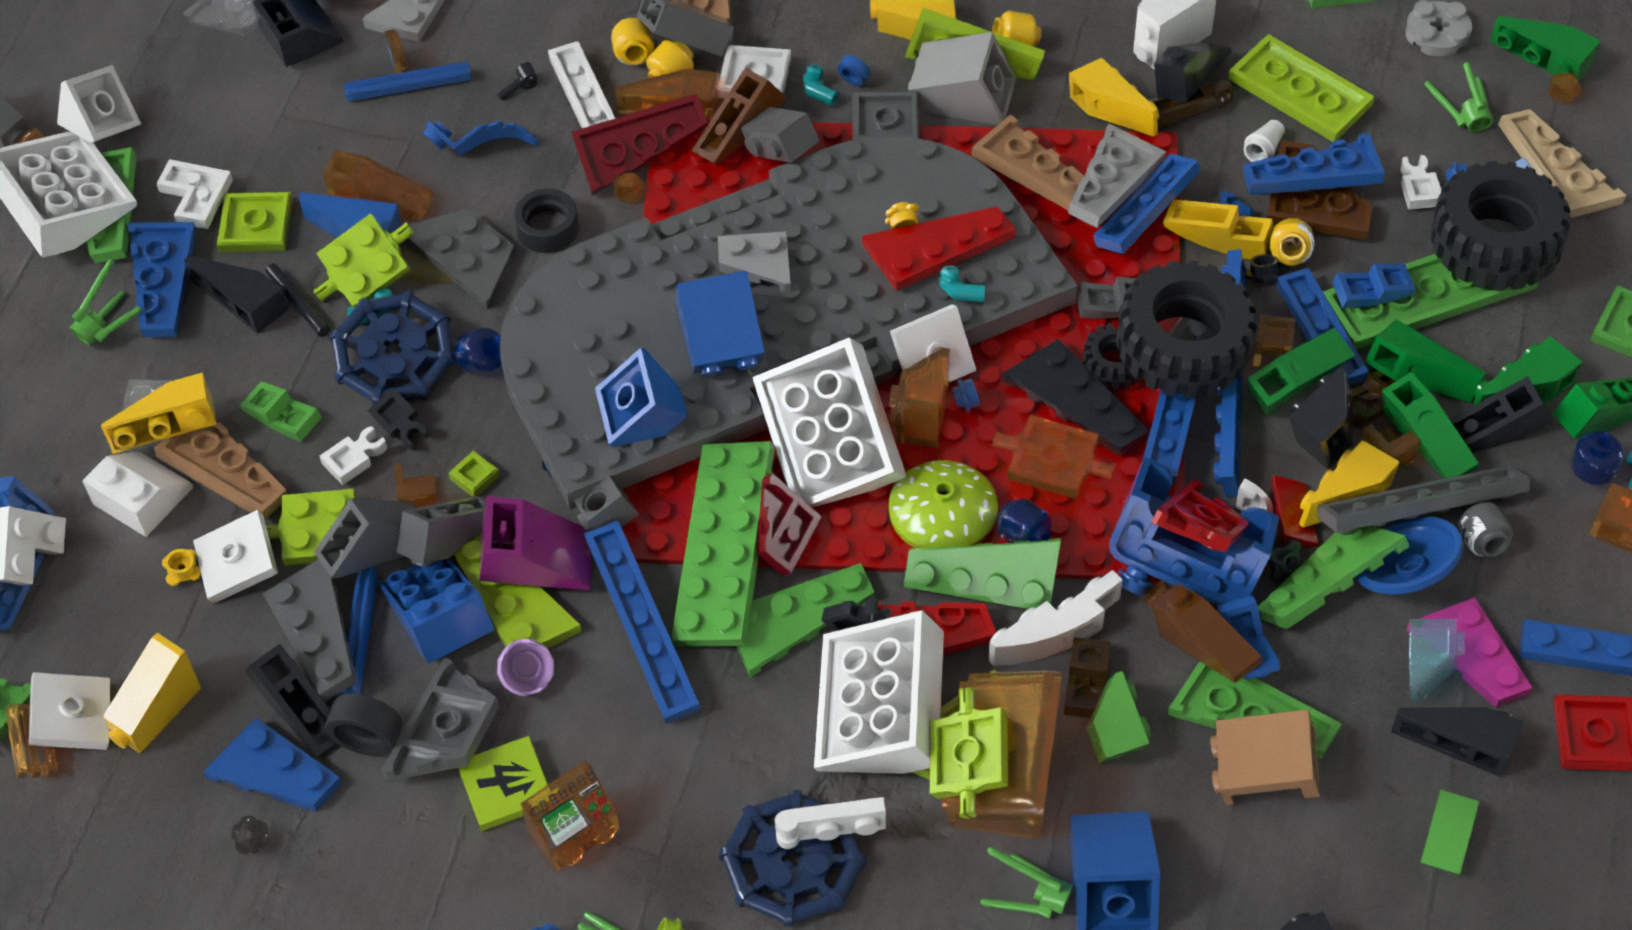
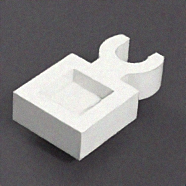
[1400,155,1441,210]
[320,426,388,485]

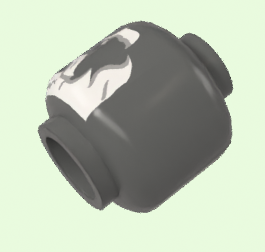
[1458,502,1514,557]

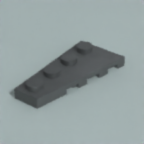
[263,560,357,702]

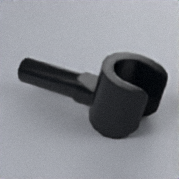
[497,62,538,100]

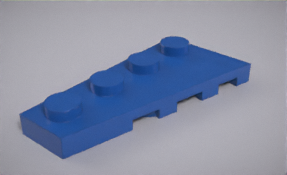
[1243,133,1385,195]
[128,222,197,337]

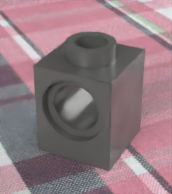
[574,474,639,532]

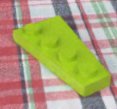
[905,8,1045,80]

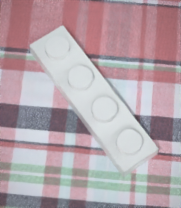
[548,41,615,128]

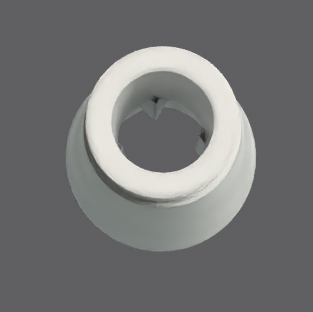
[1243,120,1285,162]

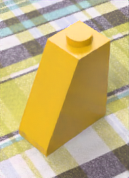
[870,0,956,40]
[103,632,201,754]

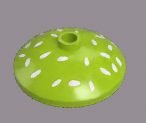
[889,460,998,548]

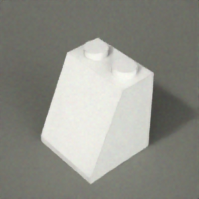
[1133,0,1216,70]

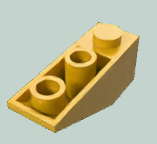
[1069,58,1159,136]
[101,372,217,454]
[1299,440,1399,528]

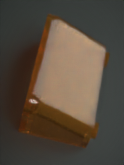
[941,671,1062,840]

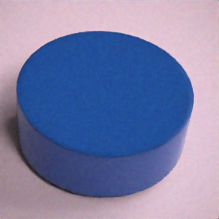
[837,55,871,86]

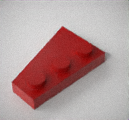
[877,601,996,656]

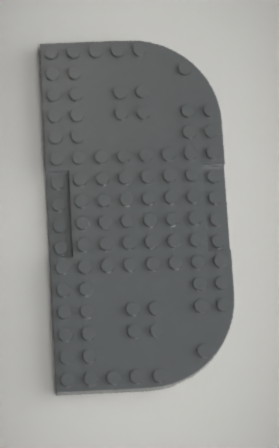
[500,136,1077,510]

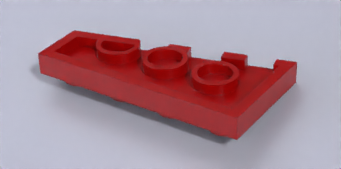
[862,206,1016,291]

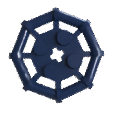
[329,290,457,405]
[719,790,867,927]

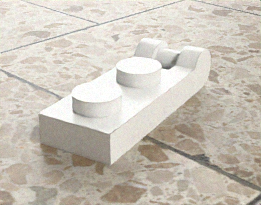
[775,797,886,849]

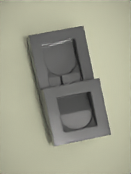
[1077,277,1136,319]

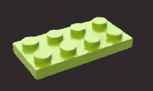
[1228,34,1374,142]

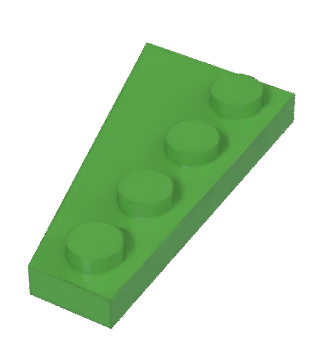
[903,538,1062,609]
[736,563,875,677]

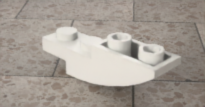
[989,570,1122,666]

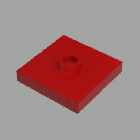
[1553,695,1632,771]

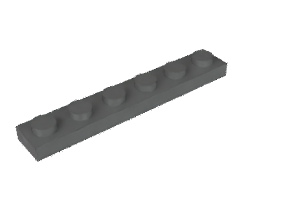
[1318,465,1530,533]

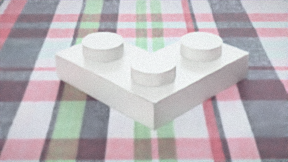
[157,159,233,229]
[0,506,66,585]

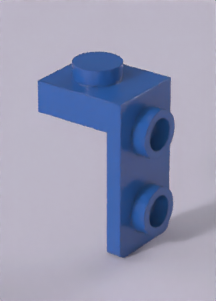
[1217,596,1281,679]

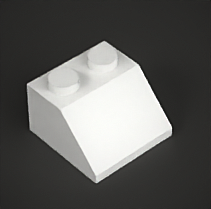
[83,451,194,537]

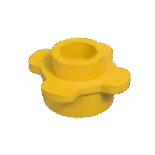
[885,202,919,229]
[162,549,201,586]

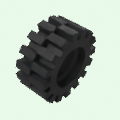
[1083,323,1139,390]

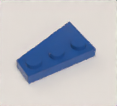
[203,718,342,812]

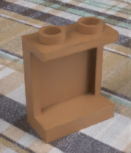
[1211,709,1320,806]

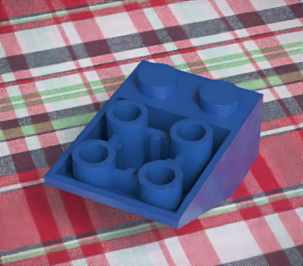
[378,558,494,664]

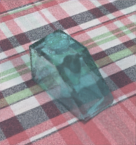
[1409,619,1465,703]

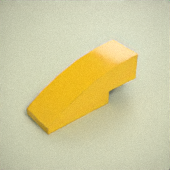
[1163,199,1273,259]

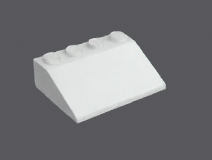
[0,131,137,258]
[752,338,907,508]
[814,610,944,774]

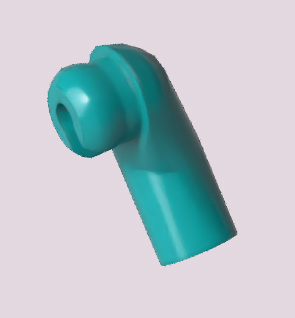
[803,64,839,107]
[938,266,985,303]

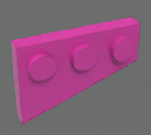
[1407,598,1532,708]

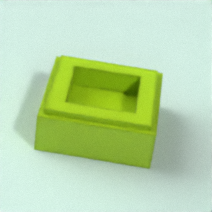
[448,450,500,497]

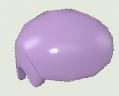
[497,639,554,696]

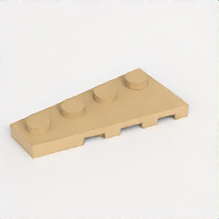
[1498,109,1627,218]

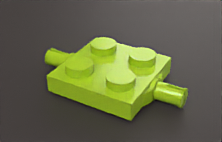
[313,213,415,307]
[266,489,356,566]
[930,688,1008,819]

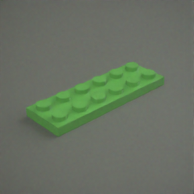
[1323,230,1539,350]
[671,441,775,647]

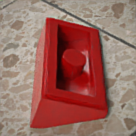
[1270,475,1318,548]

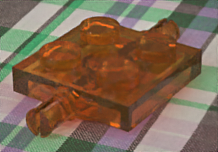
[992,415,1114,499]

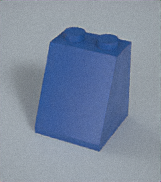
[675,271,765,377]
[1069,812,1160,930]

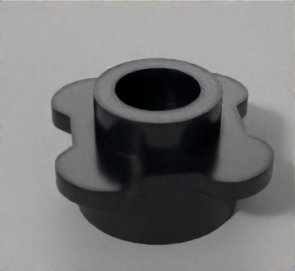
[1245,254,1285,283]
[1267,540,1304,581]

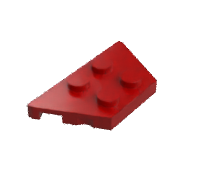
[1151,479,1249,552]

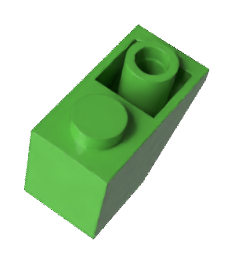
[1086,671,1151,764]

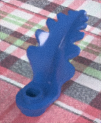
[422,120,539,156]

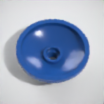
[1355,516,1463,595]

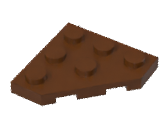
[1267,140,1373,241]

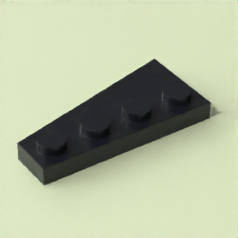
[1003,339,1149,456]

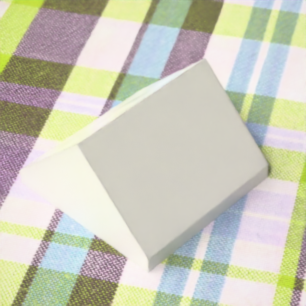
[57,65,141,143]

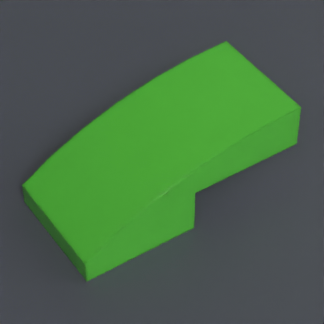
[240,381,322,442]
[1420,789,1479,876]

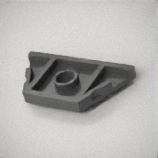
[404,209,515,309]
[381,658,500,781]

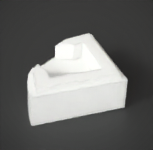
[1235,478,1274,513]

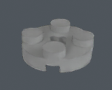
[1405,0,1472,57]

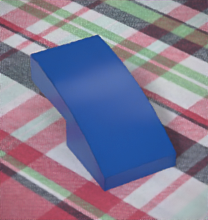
[1332,263,1415,308]

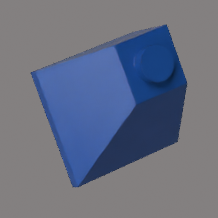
[595,348,688,447]

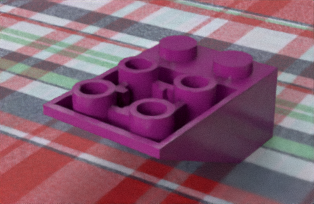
[479,496,591,590]

